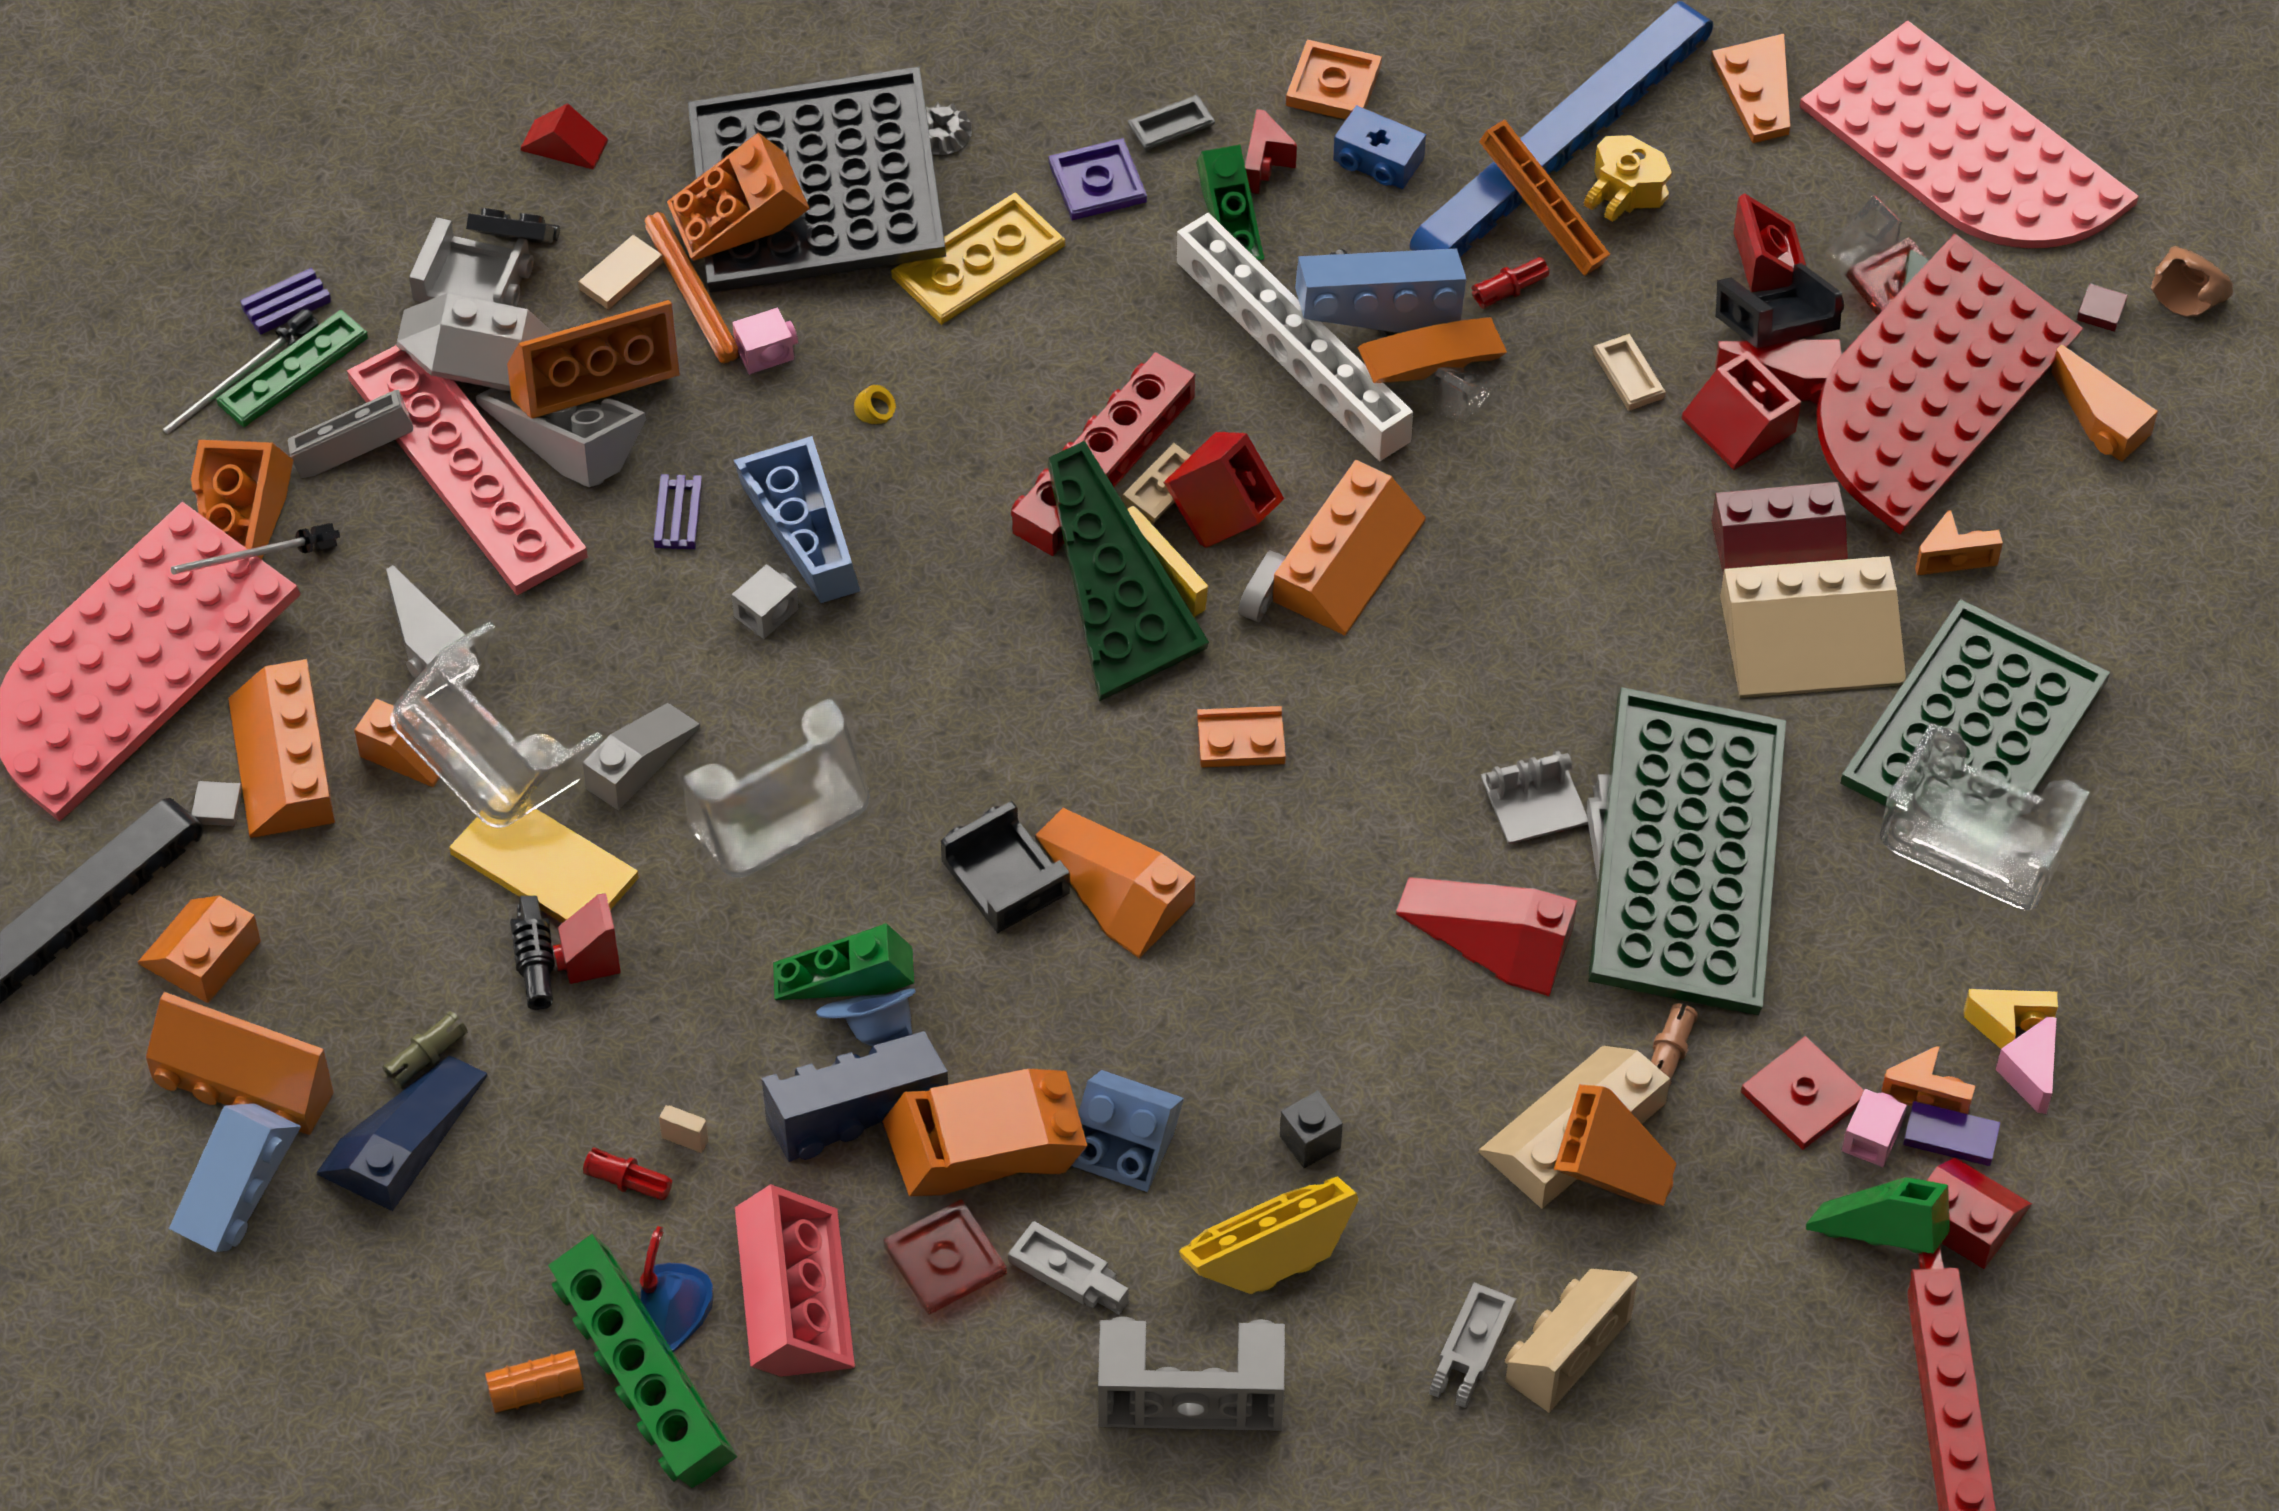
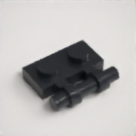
[466,208,560,243]

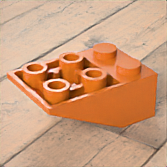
[667,133,810,261]

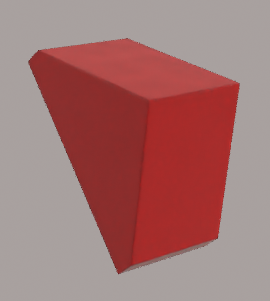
[520,103,608,170]

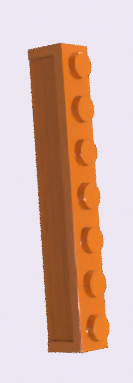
[1479,119,1610,276]

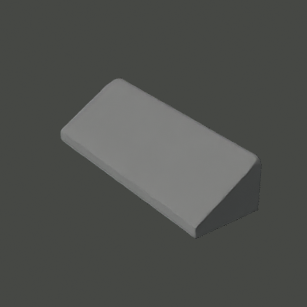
[287,389,413,478]

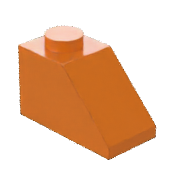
[354,699,455,787]

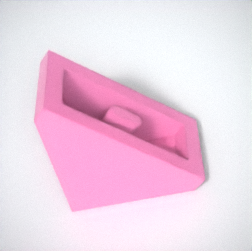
[1996,1017,2056,1114]

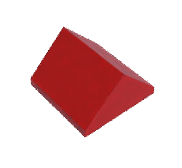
[1733,193,1806,292]

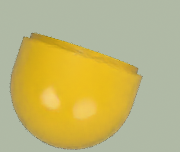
[854,385,896,424]

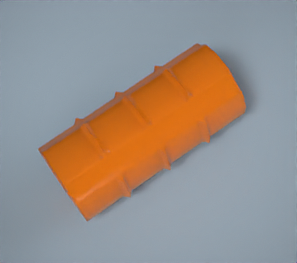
[485,1350,584,1413]

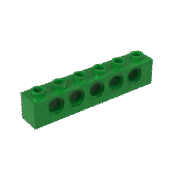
[548,1234,738,1488]

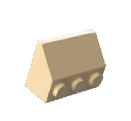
[1505,1269,1638,1413]

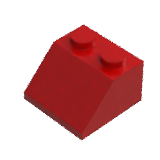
[1926,1158,2032,1269]

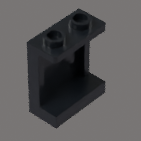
[1715,263,1844,348]
[941,801,1070,934]

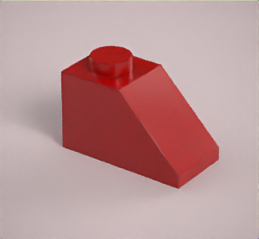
[553,893,621,984]

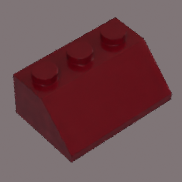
[1711,482,1848,575]

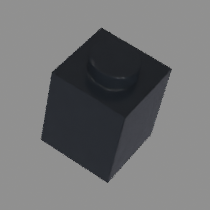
[1280,1091,1343,1168]

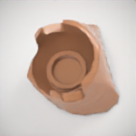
[2150,246,2233,318]

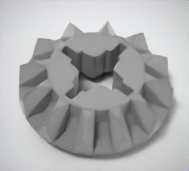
[926,101,972,155]

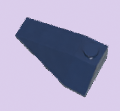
[317,1055,488,1211]

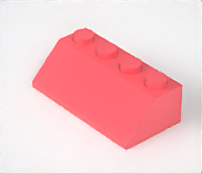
[735,1184,855,1377]

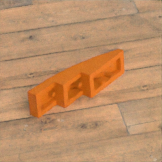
[1357,317,1507,383]

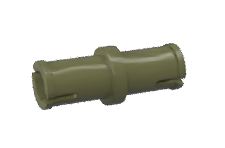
[382,1011,468,1088]

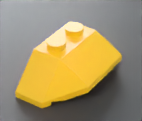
[1179,1176,1359,1294]

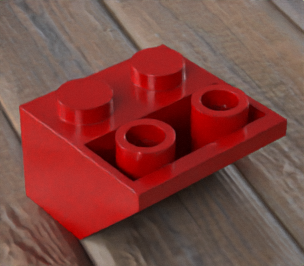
[1681,350,1801,470]
[1163,432,1285,548]

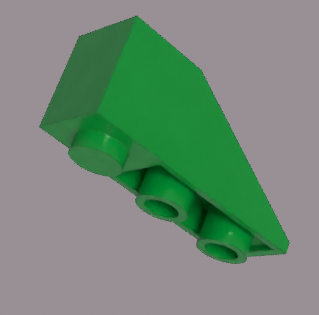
[1196,144,1264,261]
[773,923,914,1000]
[1806,1177,1950,1254]

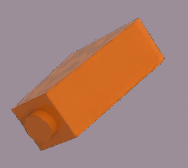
[1553,1084,1677,1206]

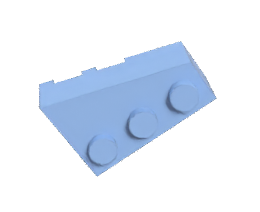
[169,1103,301,1252]

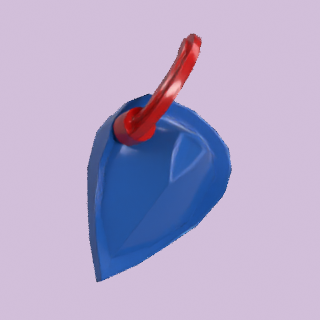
[640,1226,713,1352]

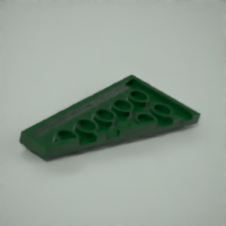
[1047,440,1209,702]

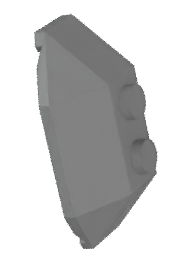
[396,293,553,391]

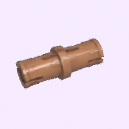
[1651,1003,1698,1089]

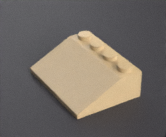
[1720,556,1906,698]

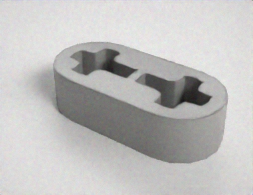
[1238,550,1286,622]

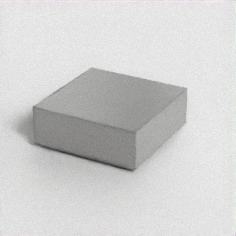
[192,781,242,826]

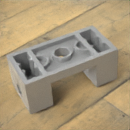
[1098,1317,1285,1431]

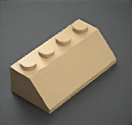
[1479,1046,1670,1209]

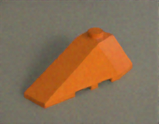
[191,440,294,560]
[1035,808,1195,959]

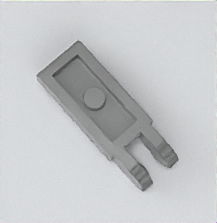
[1429,1282,1516,1408]

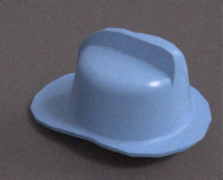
[816,988,916,1046]

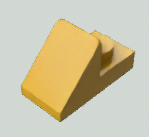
[1964,989,2058,1049]

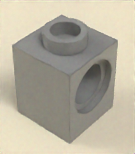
[732,564,799,639]

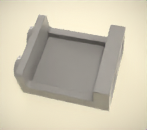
[409,217,534,307]

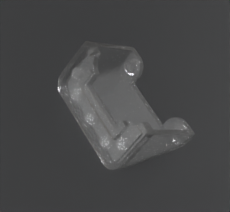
[683,697,871,885]

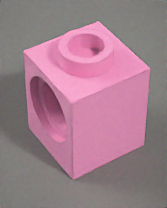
[732,307,798,374]
[1842,1089,1907,1167]

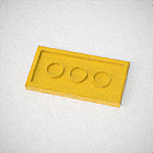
[891,192,1065,325]
[449,789,639,923]

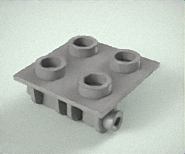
[1480,751,1588,845]

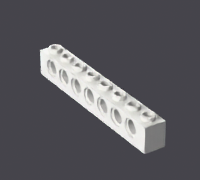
[1177,213,1413,461]

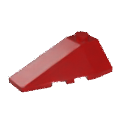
[1396,877,1577,996]

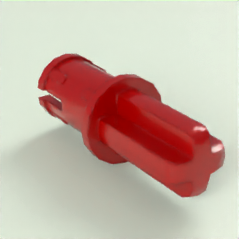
[1471,257,1550,309]
[583,1147,673,1200]

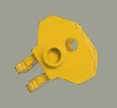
[1584,135,1672,222]

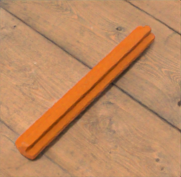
[645,212,739,364]

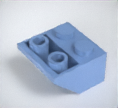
[1071,1070,1184,1192]

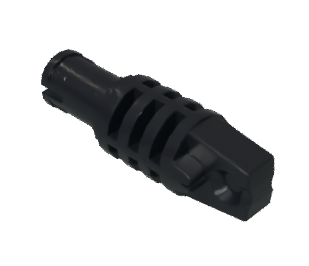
[510,895,555,1010]

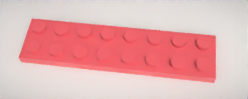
[347,345,588,595]

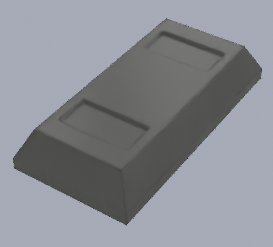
[1128,95,1215,151]

